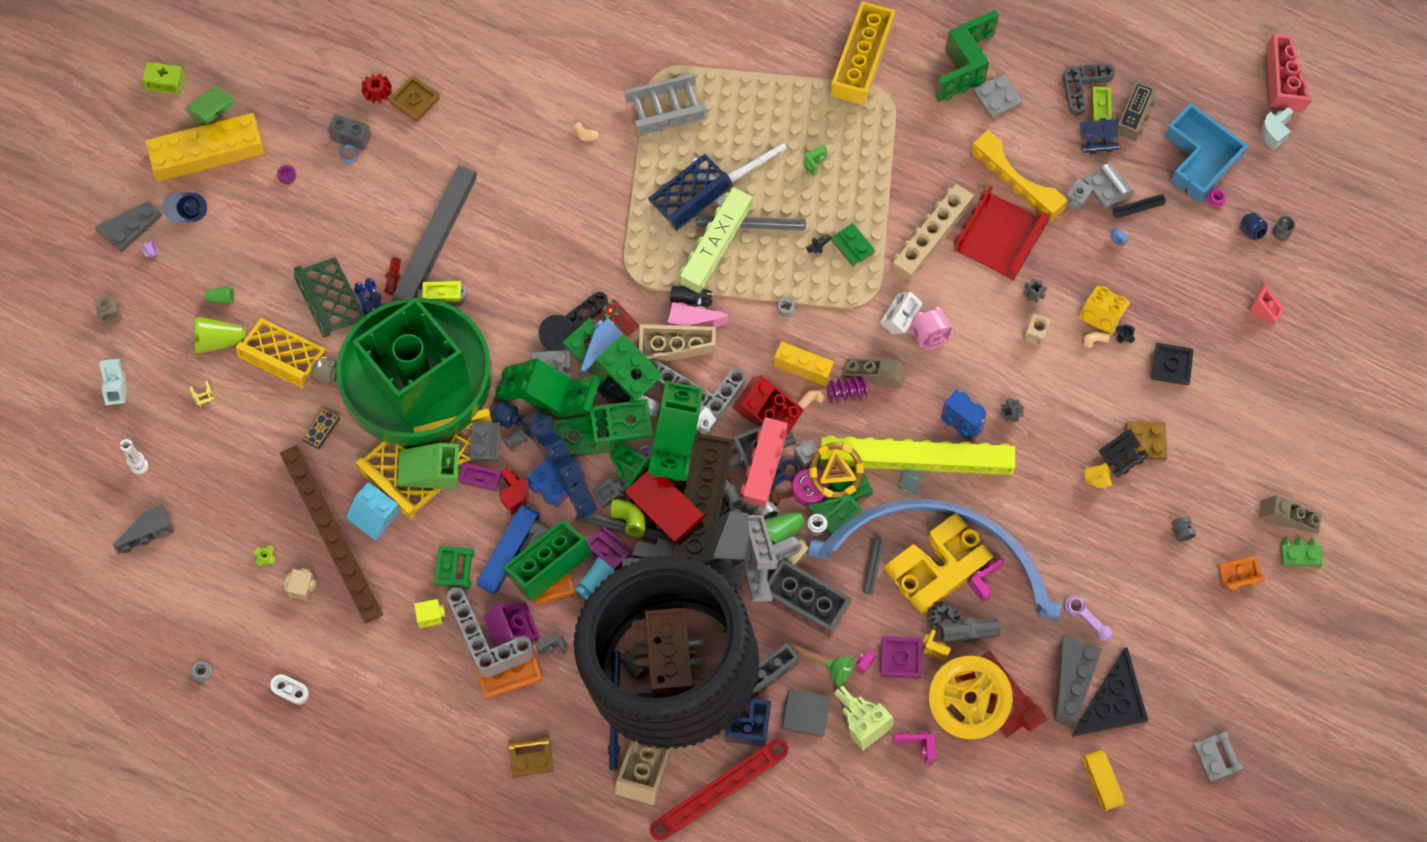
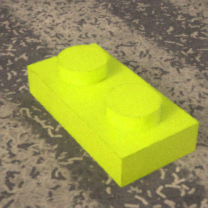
[423,281,461,302]

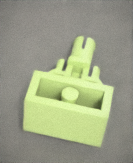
[834,686,894,751]

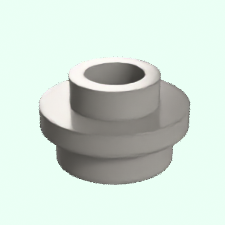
[191,661,212,681]

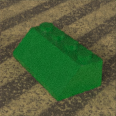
[502,520,593,602]

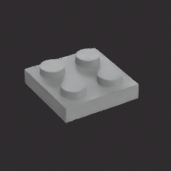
[973,74,1023,120]

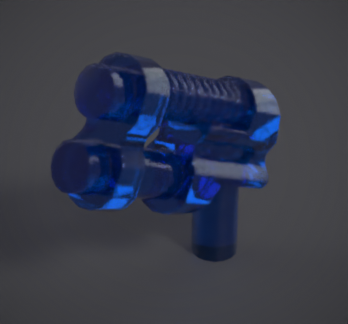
[354,278,387,316]

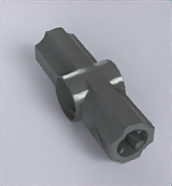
[938,618,1001,643]

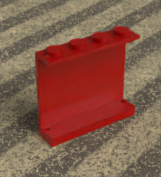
[954,185,1050,280]

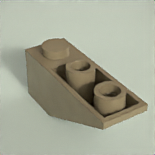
[843,358,907,387]
[1259,495,1321,533]

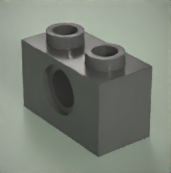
[328,114,371,151]

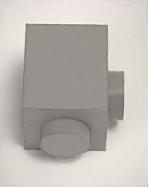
[1066,179,1094,213]
[794,439,821,470]

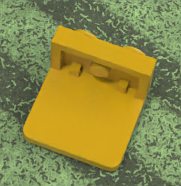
[1078,286,1130,336]

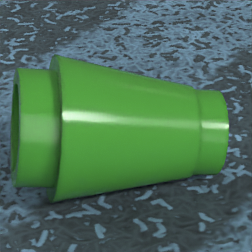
[205,286,235,304]

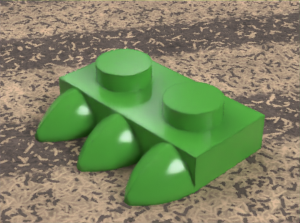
[1281,537,1323,567]

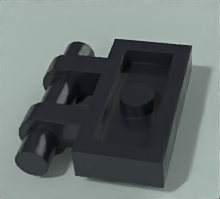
[1098,429,1149,478]

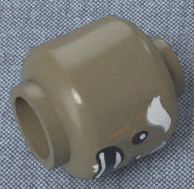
[311,356,337,384]

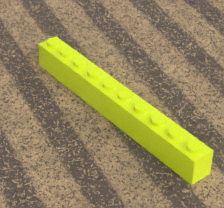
[820,436,1015,475]

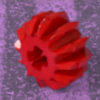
[361,73,392,104]

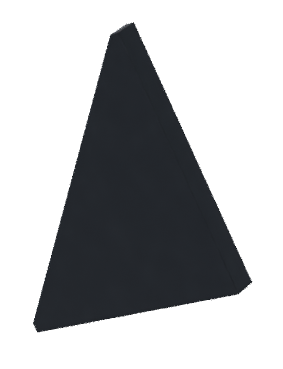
[1072,647,1148,737]

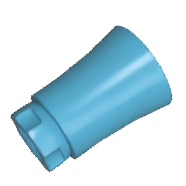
[574,557,615,601]

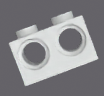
[880,292,923,334]

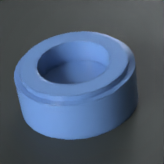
[1110,228,1129,246]

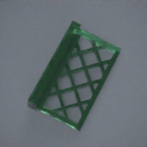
[294,257,365,338]

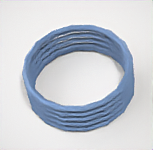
[339,145,358,163]

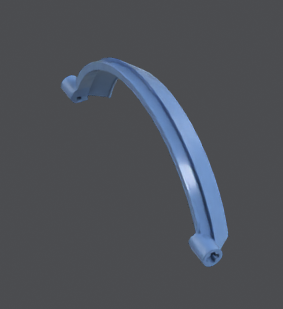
[808,499,1062,621]

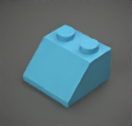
[345,482,401,541]

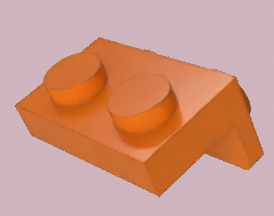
[1217,555,1265,591]

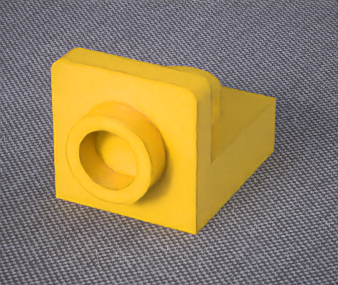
[922,629,951,661]

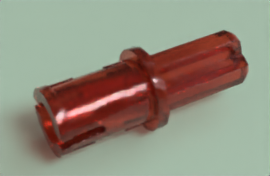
[384,257,401,295]

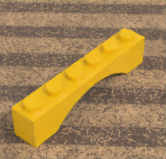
[971,130,1068,222]

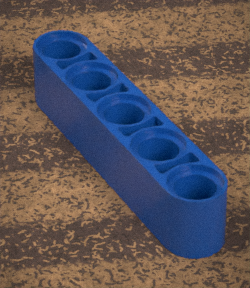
[477,505,541,595]

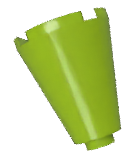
[194,316,245,354]

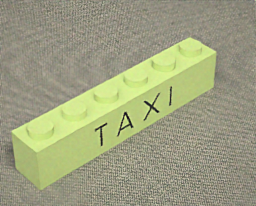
[679,187,753,293]

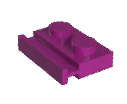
[588,526,633,570]

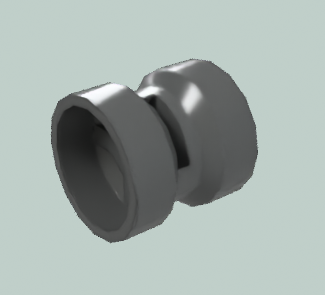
[1273,216,1295,241]
[1171,516,1196,542]

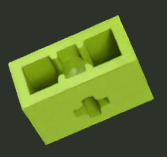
[142,62,186,95]

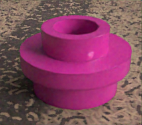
[1207,189,1226,207]

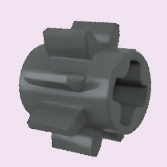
[1023,278,1047,303]
[1000,398,1024,422]

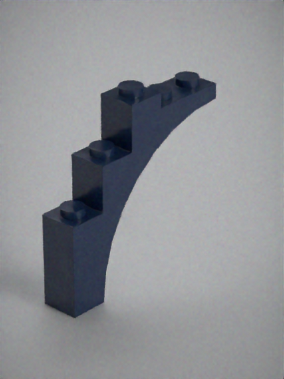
[518,409,598,519]

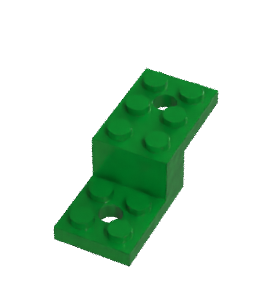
[553,399,653,457]

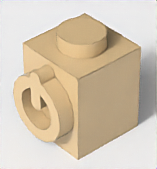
[284,568,317,601]

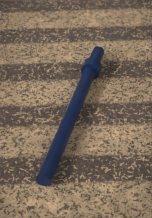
[607,651,621,771]

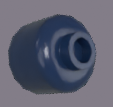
[1240,212,1268,240]
[490,401,520,429]

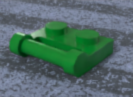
[434,546,475,589]

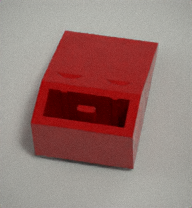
[732,375,804,435]

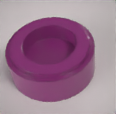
[277,165,296,184]

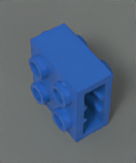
[941,389,987,440]
[527,458,568,508]

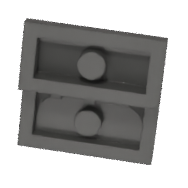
[781,689,831,737]

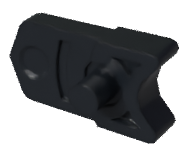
[806,234,832,254]

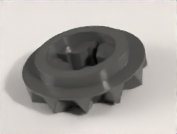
[928,601,960,632]

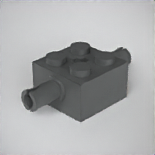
[729,426,796,479]

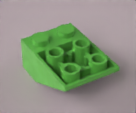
[184,86,235,126]
[397,443,459,489]

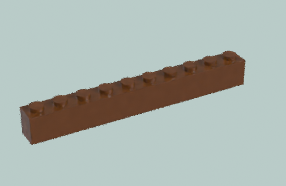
[280,445,383,624]

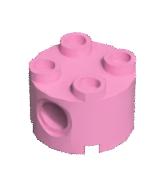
[910,307,953,351]

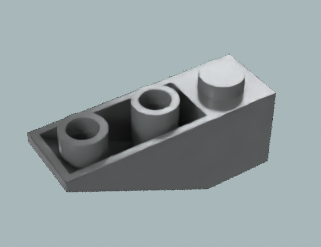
[113,505,174,554]

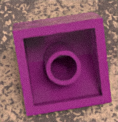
[483,603,540,647]

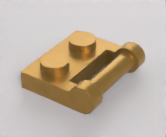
[508,735,554,778]

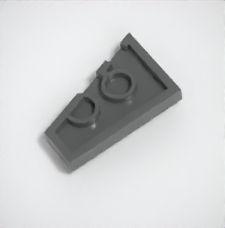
[94,201,162,252]

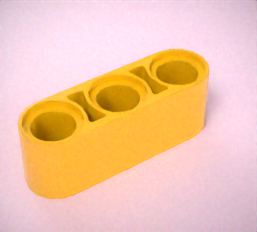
[1083,749,1125,811]

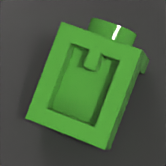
[803,144,827,176]

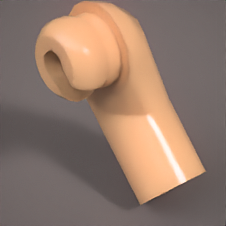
[573,122,599,141]
[1083,331,1110,348]
[798,390,826,409]

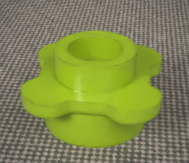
[254,545,276,566]

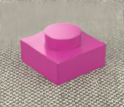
[856,650,876,675]

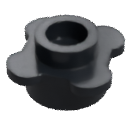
[1116,325,1135,343]

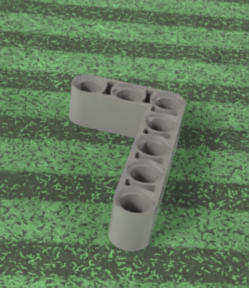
[649,359,745,421]
[447,588,534,678]

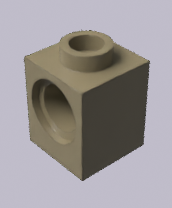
[94,294,122,326]

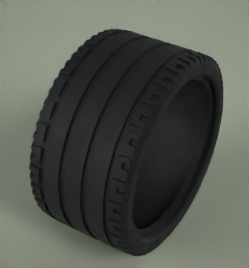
[573,555,759,749]

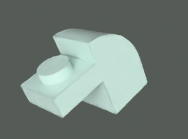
[1261,107,1293,150]
[99,359,127,405]

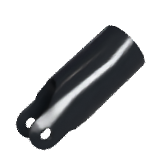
[670,285,713,306]

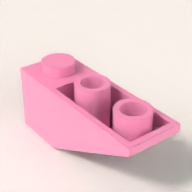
[668,302,728,327]

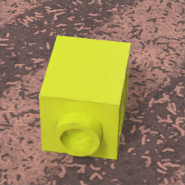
[414,599,445,628]

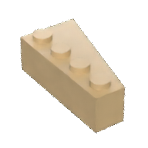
[639,324,716,363]

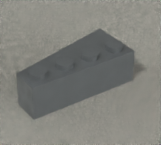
[1054,635,1102,728]

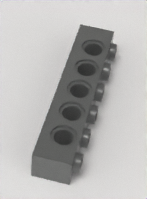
[750,643,800,700]

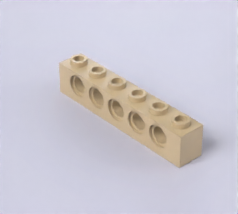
[891,184,974,283]

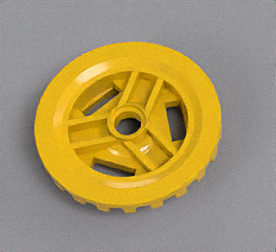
[929,656,1013,740]

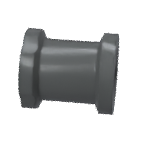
[502,427,528,452]

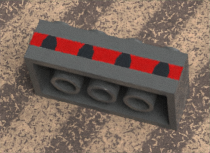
[767,559,851,638]

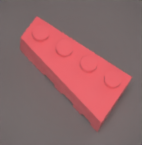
[1266,34,1312,111]
[740,417,788,508]

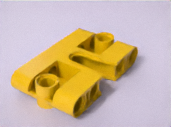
[883,513,995,614]

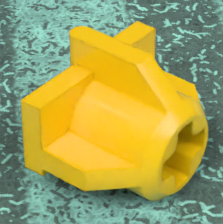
[1084,463,1112,489]

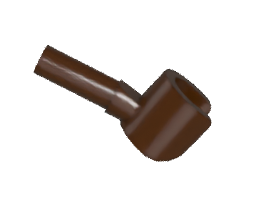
[769,492,793,506]

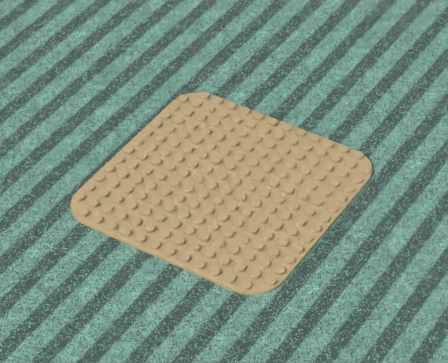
[624,65,896,309]

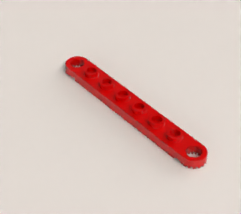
[650,739,788,841]

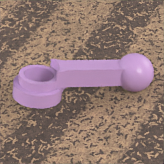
[1064,596,1112,641]

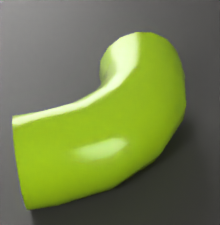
[611,499,646,538]

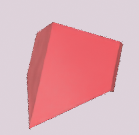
[1250,283,1284,323]

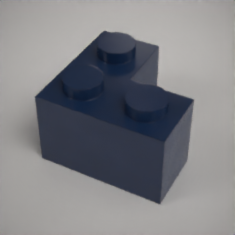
[726,699,771,746]

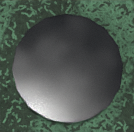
[538,315,576,351]

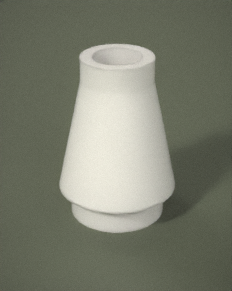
[808,514,827,536]

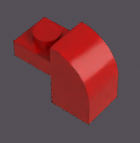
[499,466,529,515]

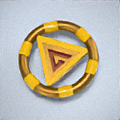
[809,442,864,499]

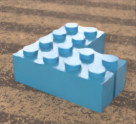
[1164,103,1249,204]

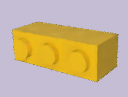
[773,341,834,386]

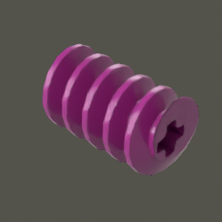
[827,375,868,404]

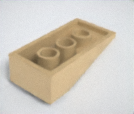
[615,741,672,805]

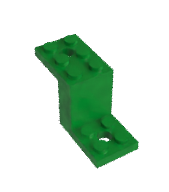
[935,10,999,102]
[562,317,663,402]
[494,358,601,419]
[648,381,703,481]

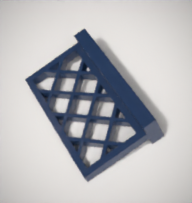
[648,153,733,231]

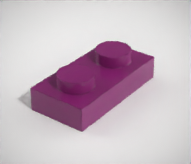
[459,463,501,492]

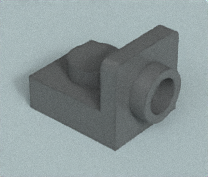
[592,478,627,508]
[535,632,568,656]

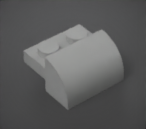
[1084,163,1134,209]

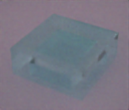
[898,469,924,495]

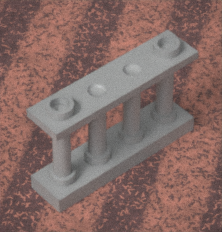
[625,73,707,136]
[742,515,778,602]

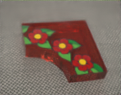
[600,299,639,337]

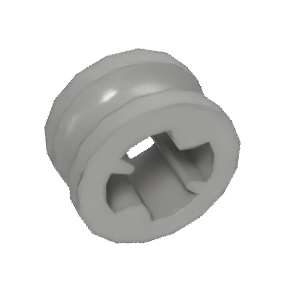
[778,298,795,317]

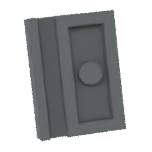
[470,422,500,462]

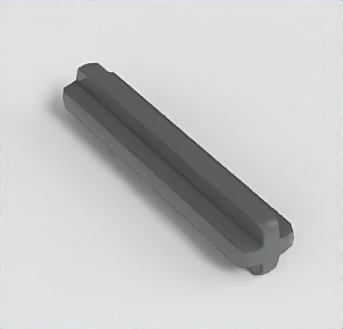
[863,538,884,595]

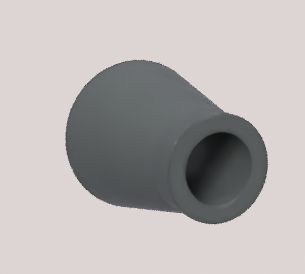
[620,651,649,680]

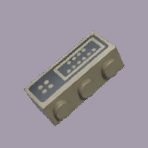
[1118,82,1158,141]

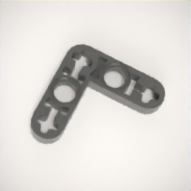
[1063,64,1115,116]

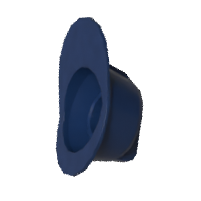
[162,192,207,223]

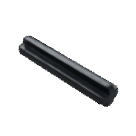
[1113,194,1166,219]

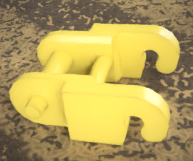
[190,380,214,408]

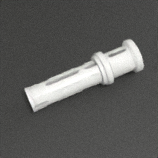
[120,439,148,475]

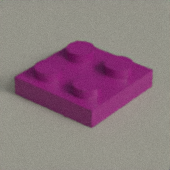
[881,636,922,679]

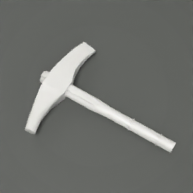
[691,143,787,207]

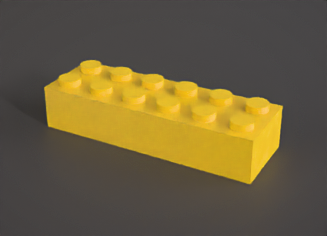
[830,1,896,106]
[145,113,265,182]

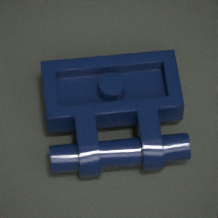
[1080,119,1119,154]

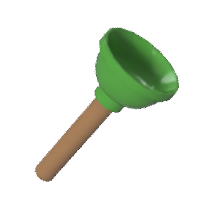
[790,643,854,687]

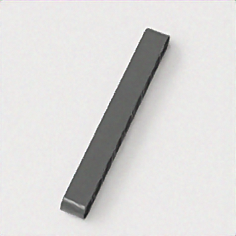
[392,166,477,302]

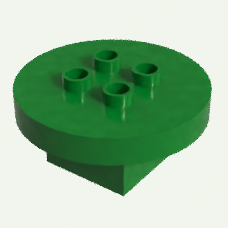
[336,298,492,446]

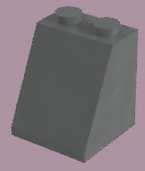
[699,509,751,569]

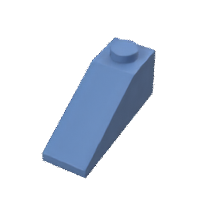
[578,318,623,376]

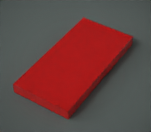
[625,471,705,544]

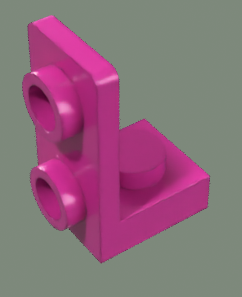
[969,558,1005,603]
[892,732,936,763]

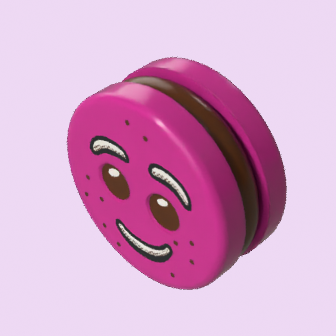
[792,468,828,507]

